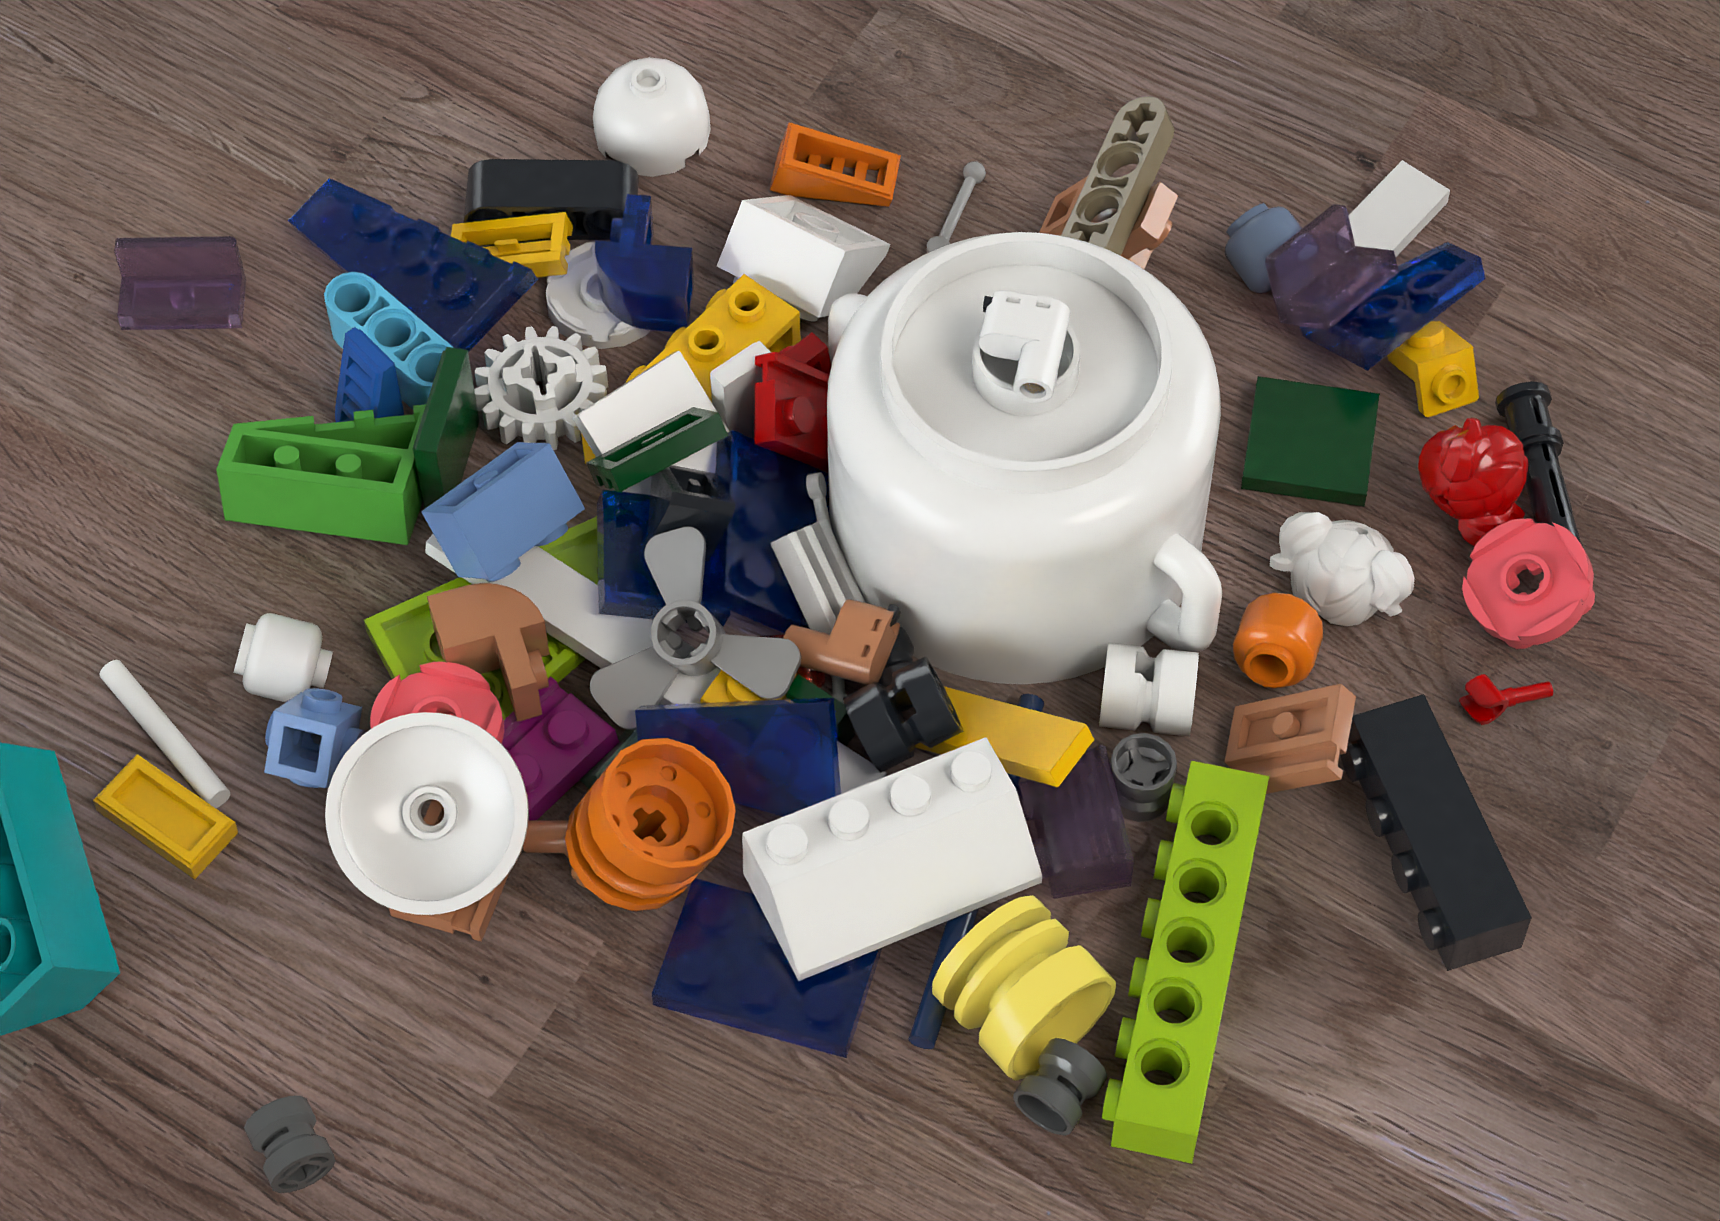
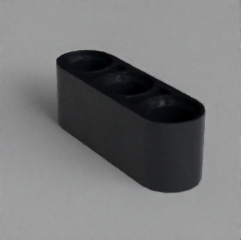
[463,159,639,240]

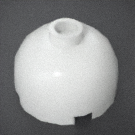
[593,57,711,177]

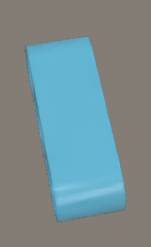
[324,272,454,409]

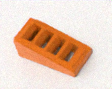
[769,122,901,207]

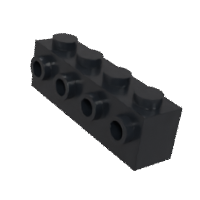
[1340,694,1532,971]

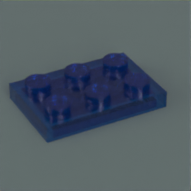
[709,430,829,634]
[652,878,883,1058]

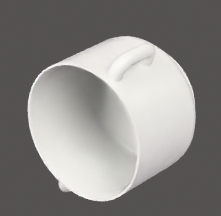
[827,232,1222,684]

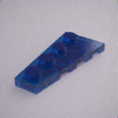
[288,178,538,353]

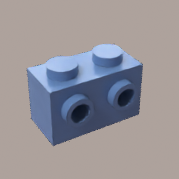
[421,442,585,582]

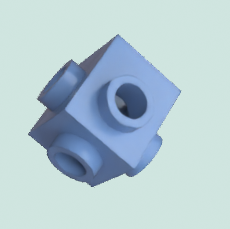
[264,688,366,788]

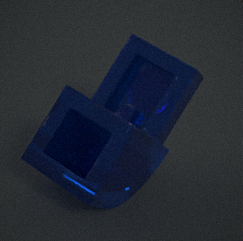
[595,194,694,332]

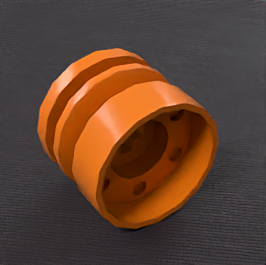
[565,738,736,911]

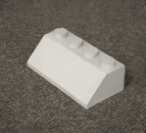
[742,737,1042,981]

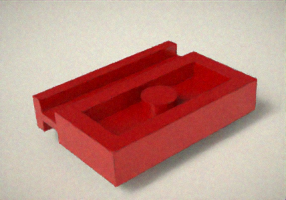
[755,352,830,472]

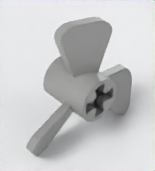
[590,527,801,730]

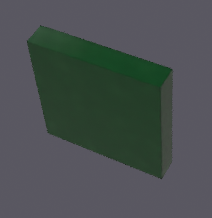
[413,347,479,509]
[1241,376,1380,507]

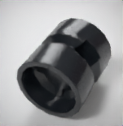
[843,657,964,773]

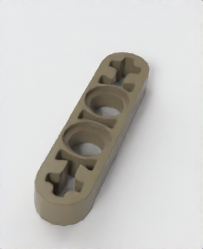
[1061,96,1175,256]

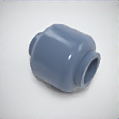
[1224,203,1315,296]

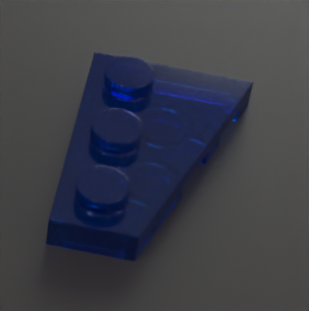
[1298,242,1486,371]
[635,698,841,817]

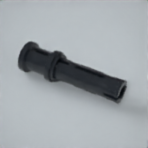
[1495,381,1584,548]

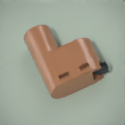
[783,599,901,685]

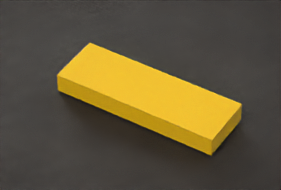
[915,686,1095,787]

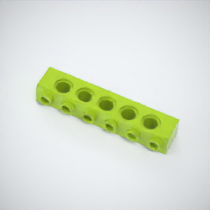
[1102,761,1269,1164]

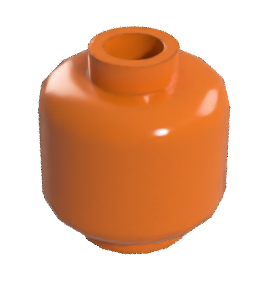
[1233,593,1323,688]

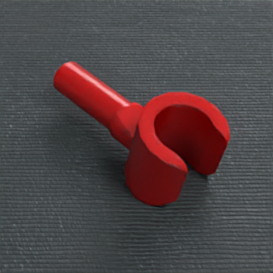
[1459,674,1553,725]

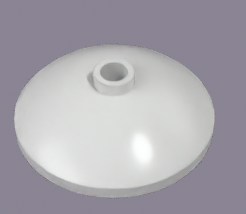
[325,712,529,915]

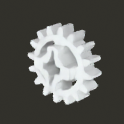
[474,326,608,450]

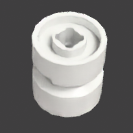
[1099,643,1199,737]

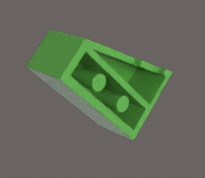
[216,404,426,545]

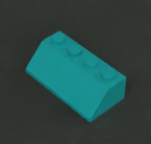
[0,743,120,1036]

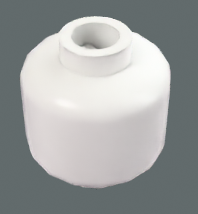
[233,613,333,702]

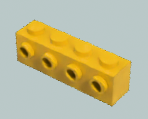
[581,274,801,464]

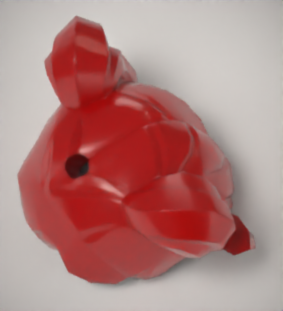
[1418,417,1528,547]

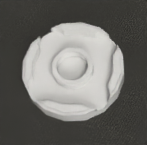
[546,241,666,349]

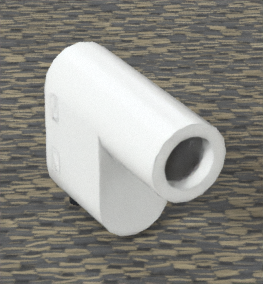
[978,291,1071,403]

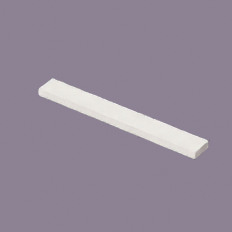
[425,534,887,806]

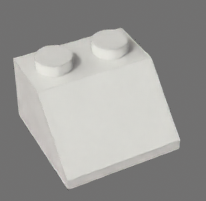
[717,195,891,321]

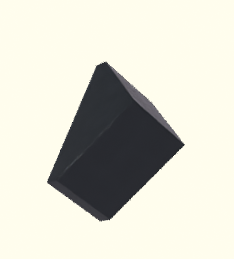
[647,465,736,562]

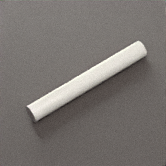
[100,660,230,808]

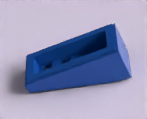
[335,327,404,422]

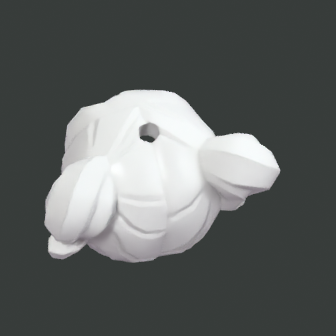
[1270,512,1415,626]

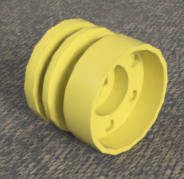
[932,895,1116,1081]

